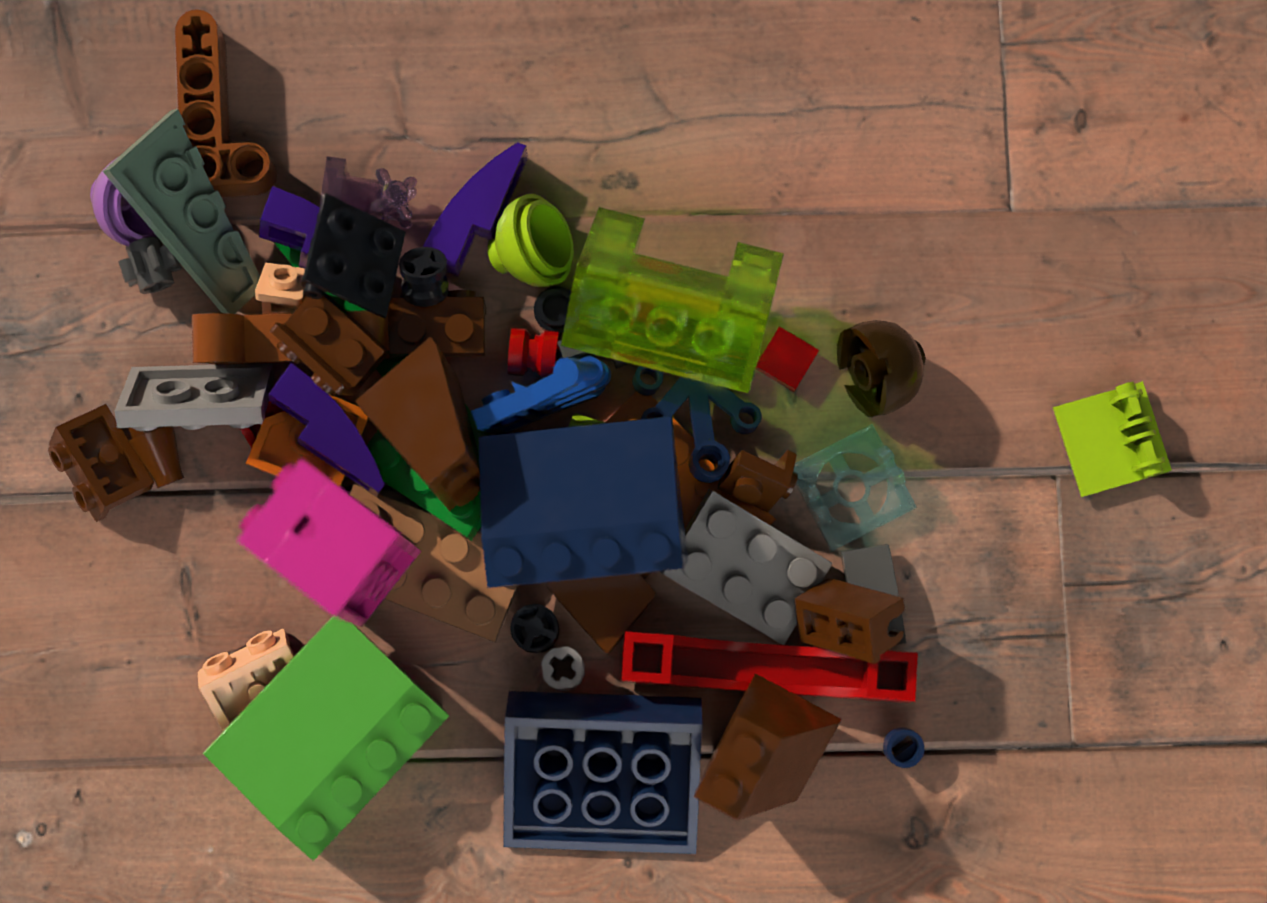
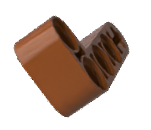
[175,9,277,197]
[191,310,390,365]

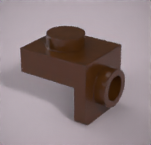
[717,450,798,512]

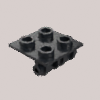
[301,193,406,318]

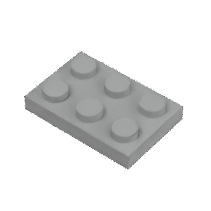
[115,363,275,431]
[660,489,833,645]

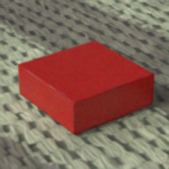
[754,326,819,392]

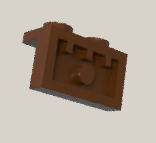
[270,292,390,396]
[48,404,155,522]

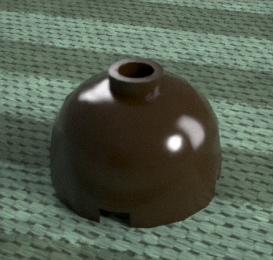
[837,320,926,417]

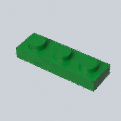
[367,430,481,541]

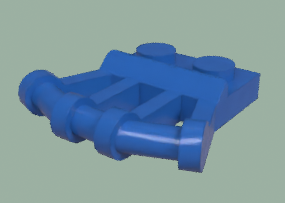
[471,356,611,435]

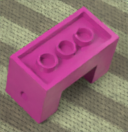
[237,458,421,627]

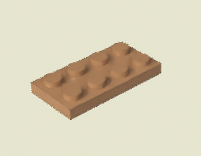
[349,484,518,643]

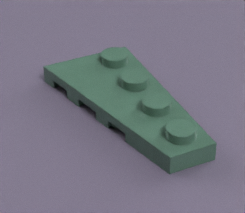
[102,109,260,314]

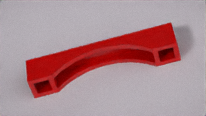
[621,632,918,703]

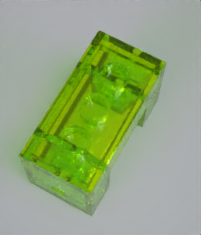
[561,207,784,393]

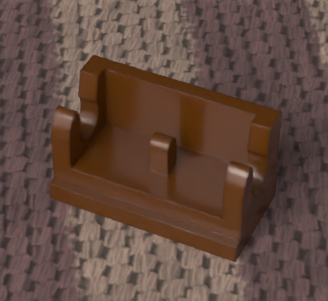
[795,578,905,664]

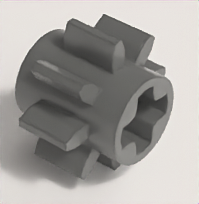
[118,237,182,294]

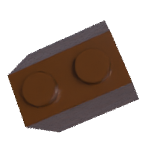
[355,337,480,512]
[693,673,841,821]

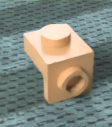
[255,262,307,314]

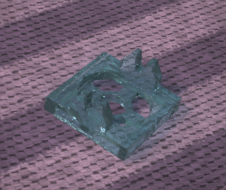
[793,424,917,552]

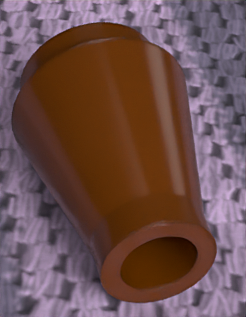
[128,426,184,488]

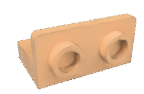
[198,629,295,731]

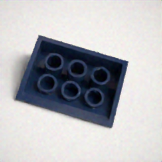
[478,416,688,588]
[503,691,702,854]

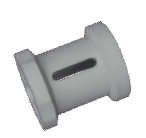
[541,647,585,691]

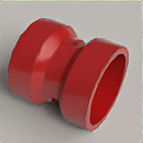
[508,328,559,378]

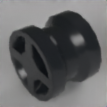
[399,247,449,307]
[510,604,560,654]

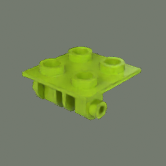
[1053,381,1172,497]

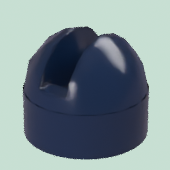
[883,727,925,768]

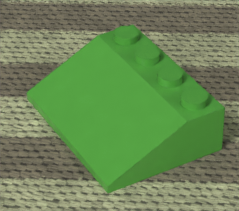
[203,616,449,861]

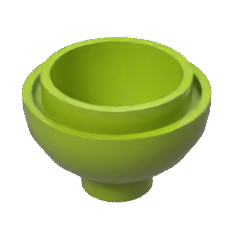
[487,194,574,287]

